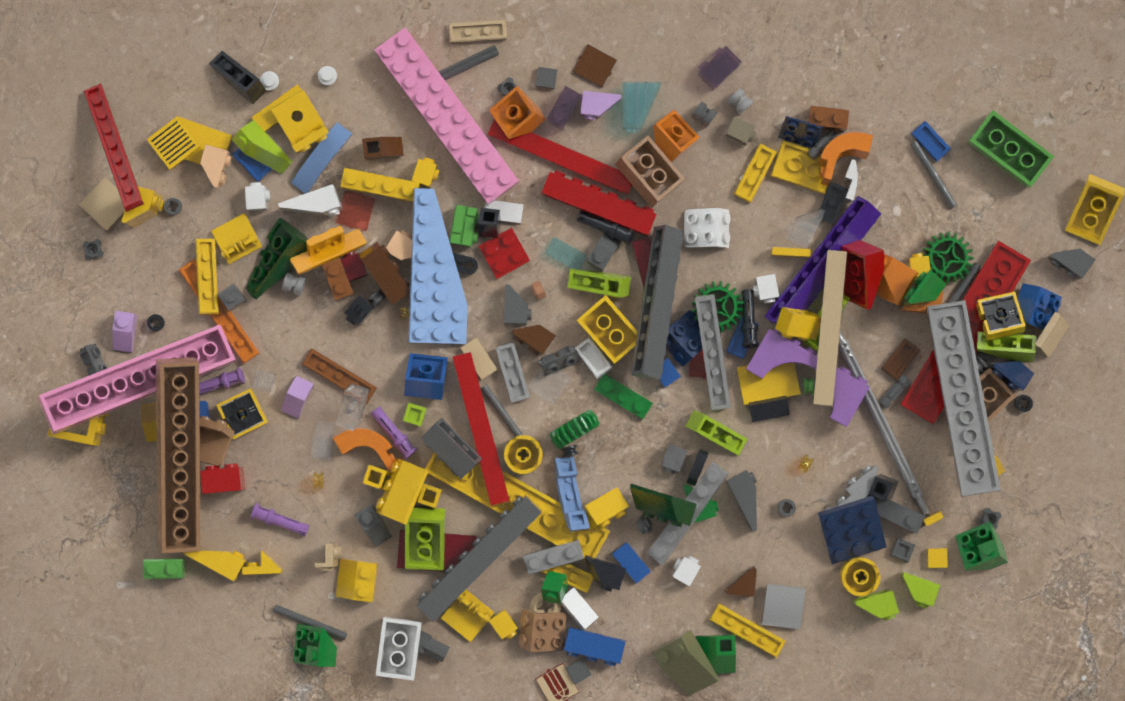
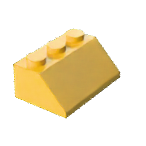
[121,186,164,228]
[376,459,429,525]

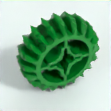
[922,232,974,284]
[692,281,743,332]
[549,410,600,449]

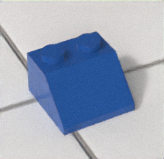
[404,353,448,400]

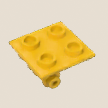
[211,213,263,264]
[441,589,495,642]

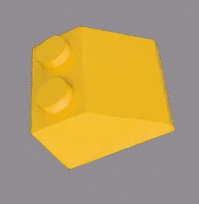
[335,558,379,602]

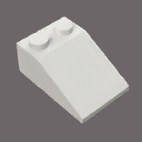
[278,184,343,217]

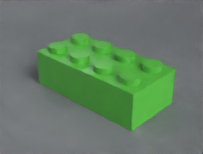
[967,110,1054,189]

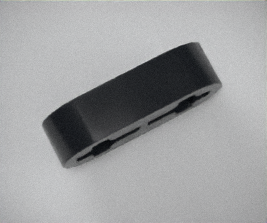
[453,253,478,275]
[686,449,709,486]

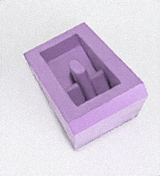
[281,376,314,419]

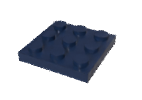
[818,496,887,564]

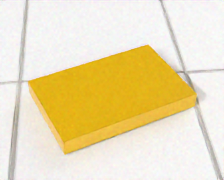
[178,116,233,165]
[770,140,836,195]
[737,363,801,405]

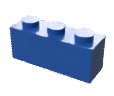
[564,627,626,666]

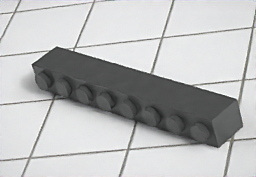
[631,225,683,381]
[417,495,542,622]

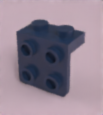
[666,310,702,367]

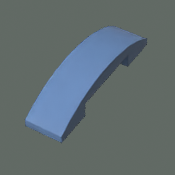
[291,123,352,194]
[555,456,590,531]

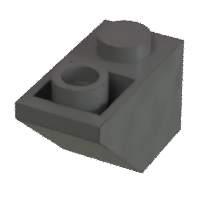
[1048,248,1096,280]

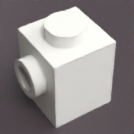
[245,182,270,211]
[753,274,779,304]
[672,555,701,586]

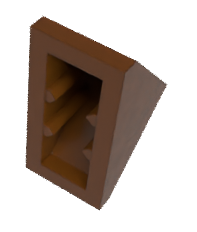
[724,566,757,597]

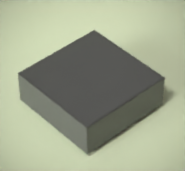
[536,67,557,89]
[890,537,915,562]
[565,658,592,684]

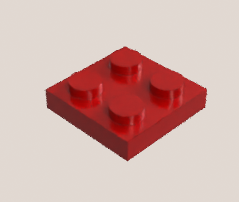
[479,227,530,280]

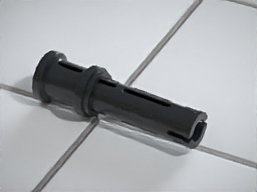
[577,210,635,246]
[741,289,759,348]

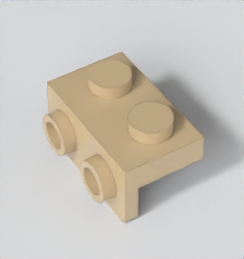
[314,543,342,571]

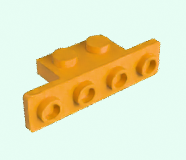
[290,225,366,275]

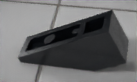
[209,51,266,104]

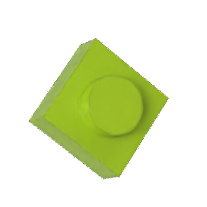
[403,403,427,427]

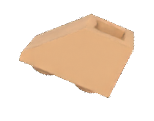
[200,145,232,189]
[386,230,412,261]

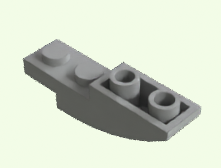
[825,465,879,510]

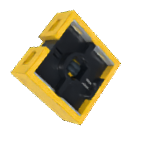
[976,292,1026,340]
[216,388,269,440]

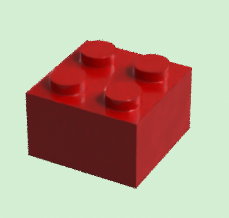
[200,463,246,494]

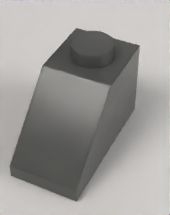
[587,233,621,271]
[504,284,532,325]
[354,504,392,547]

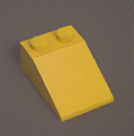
[1065,174,1125,245]

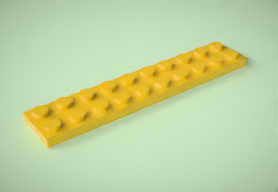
[425,452,610,561]

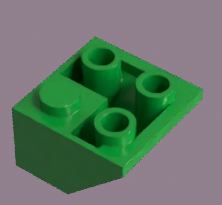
[903,270,947,306]
[955,522,1008,571]
[293,624,337,667]
[695,634,736,674]

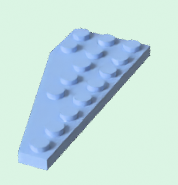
[408,188,468,344]

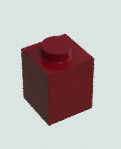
[341,251,368,282]

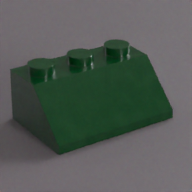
[630,484,697,527]

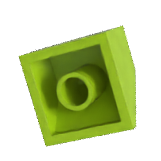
[852,589,899,621]

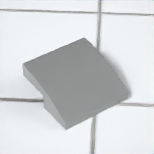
[762,583,805,629]

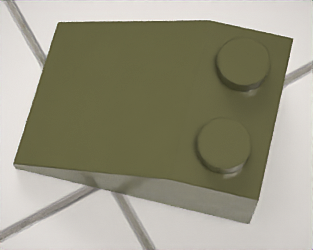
[652,630,719,696]

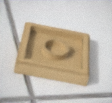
[79,177,125,231]
[1035,312,1069,358]

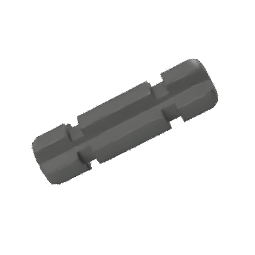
[808,129,838,160]
[879,375,911,409]

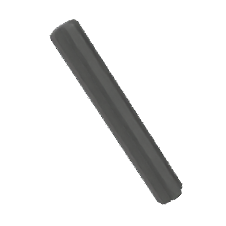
[438,45,499,80]

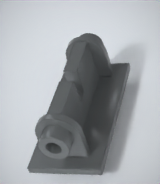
[80,343,108,376]
[538,346,579,377]

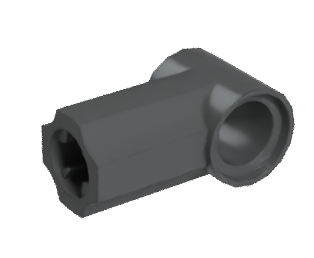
[418,630,450,662]

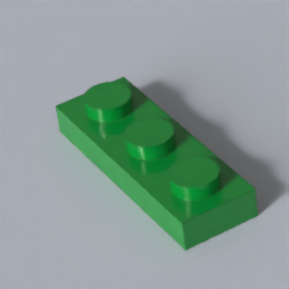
[594,374,653,419]

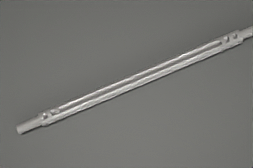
[838,331,930,515]

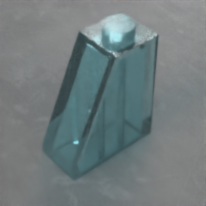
[622,82,661,133]

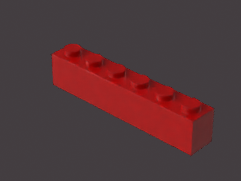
[541,170,657,237]

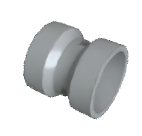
[727,88,754,115]
[282,273,306,296]

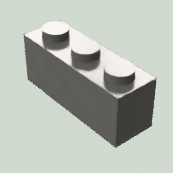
[421,418,482,479]

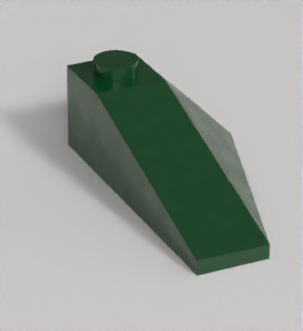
[246,218,309,300]

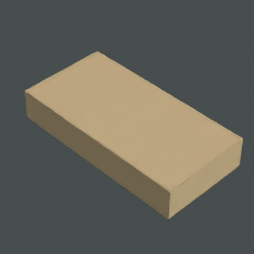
[461,337,498,380]

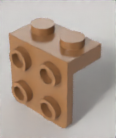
[199,416,235,467]
[518,609,567,652]

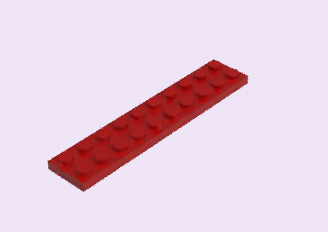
[900,240,1031,425]

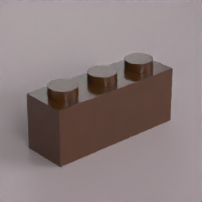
[358,242,410,305]

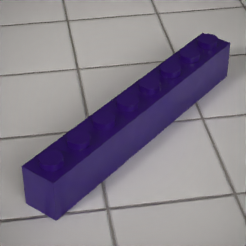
[764,196,881,327]

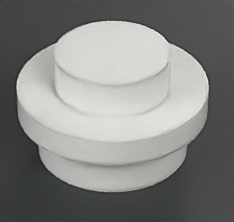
[318,66,337,85]
[260,71,279,91]

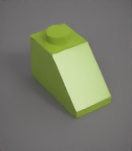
[901,572,940,609]

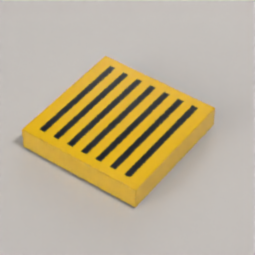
[146,116,200,170]

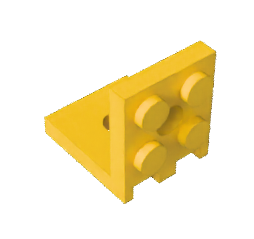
[271,90,329,153]
[47,413,110,446]

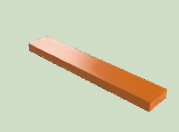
[179,259,260,364]

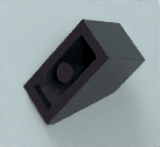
[584,555,626,592]

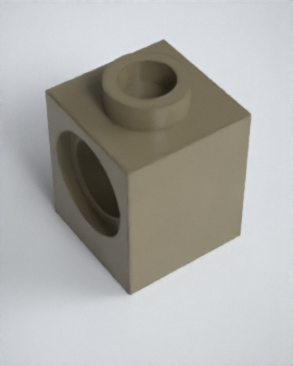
[725,116,756,145]

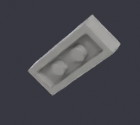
[496,342,530,403]
[523,539,584,574]

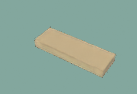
[449,20,507,43]

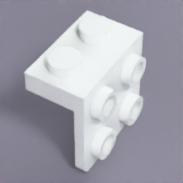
[684,208,731,248]

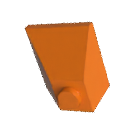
[489,86,546,139]
[653,109,700,163]
[876,254,918,306]

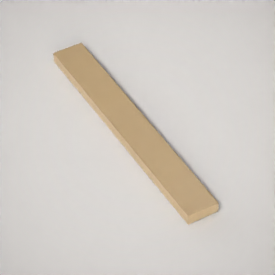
[813,250,847,406]

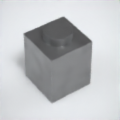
[218,283,247,311]
[661,444,687,474]

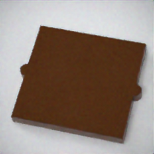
[573,44,617,87]

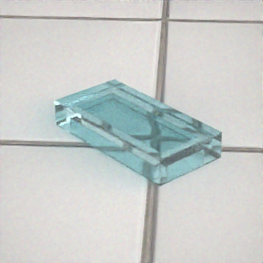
[545,237,587,270]

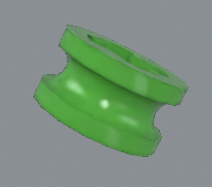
[803,378,814,395]

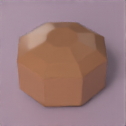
[531,281,546,300]

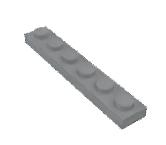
[695,294,731,410]
[647,462,729,565]

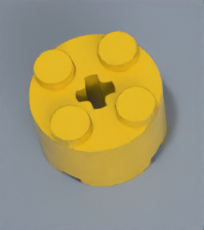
[504,434,543,474]
[840,557,881,596]

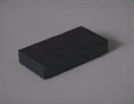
[749,395,790,422]

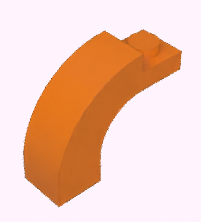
[817,132,873,186]
[333,428,397,472]

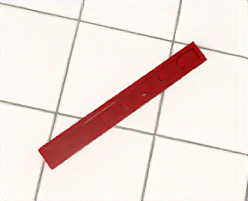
[84,83,144,212]
[488,119,632,195]
[452,352,510,506]

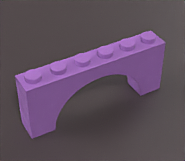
[746,328,870,427]

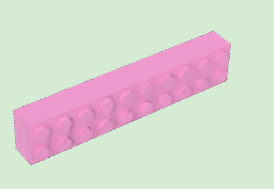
[375,28,519,205]
[38,325,235,435]

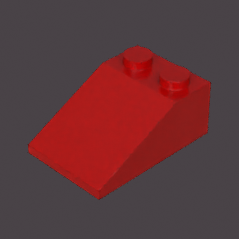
[842,240,885,310]

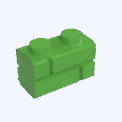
[449,205,480,248]
[143,558,185,579]

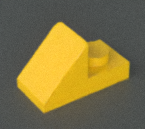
[242,550,283,575]

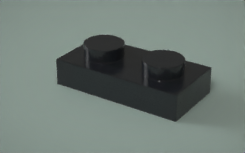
[816,182,848,225]

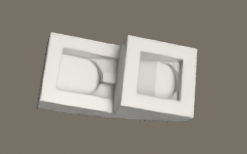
[844,159,858,202]

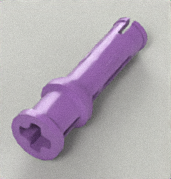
[199,367,245,395]
[371,406,418,460]
[250,503,309,537]

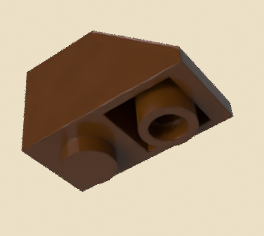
[362,137,404,160]
[511,325,556,356]

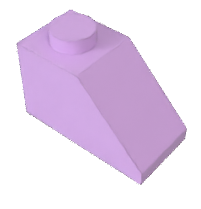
[581,91,621,120]
[112,311,138,352]

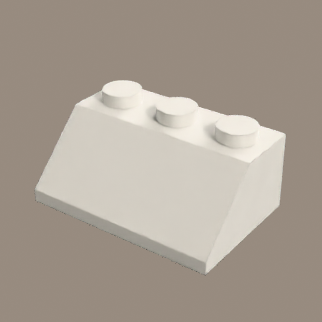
[375,617,422,681]

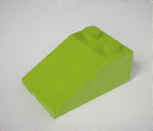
[405,507,445,570]

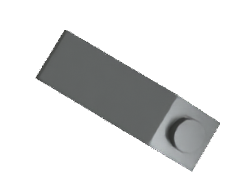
[726,470,757,532]
[868,494,925,534]

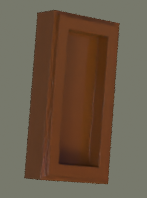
[881,338,920,380]

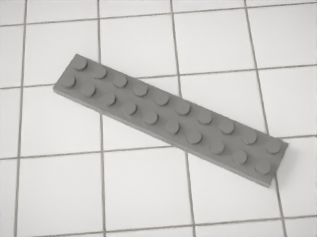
[926,300,1001,497]

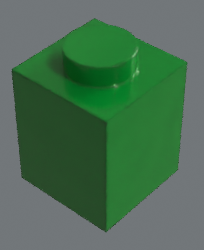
[541,571,568,604]

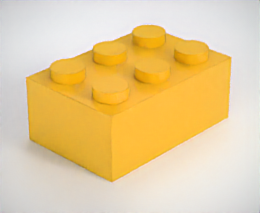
[577,295,638,364]

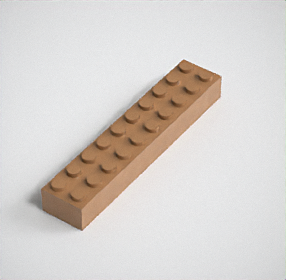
[156,357,200,554]

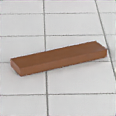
[302,348,377,404]

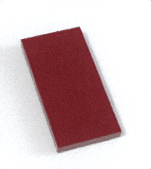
[397,529,477,572]

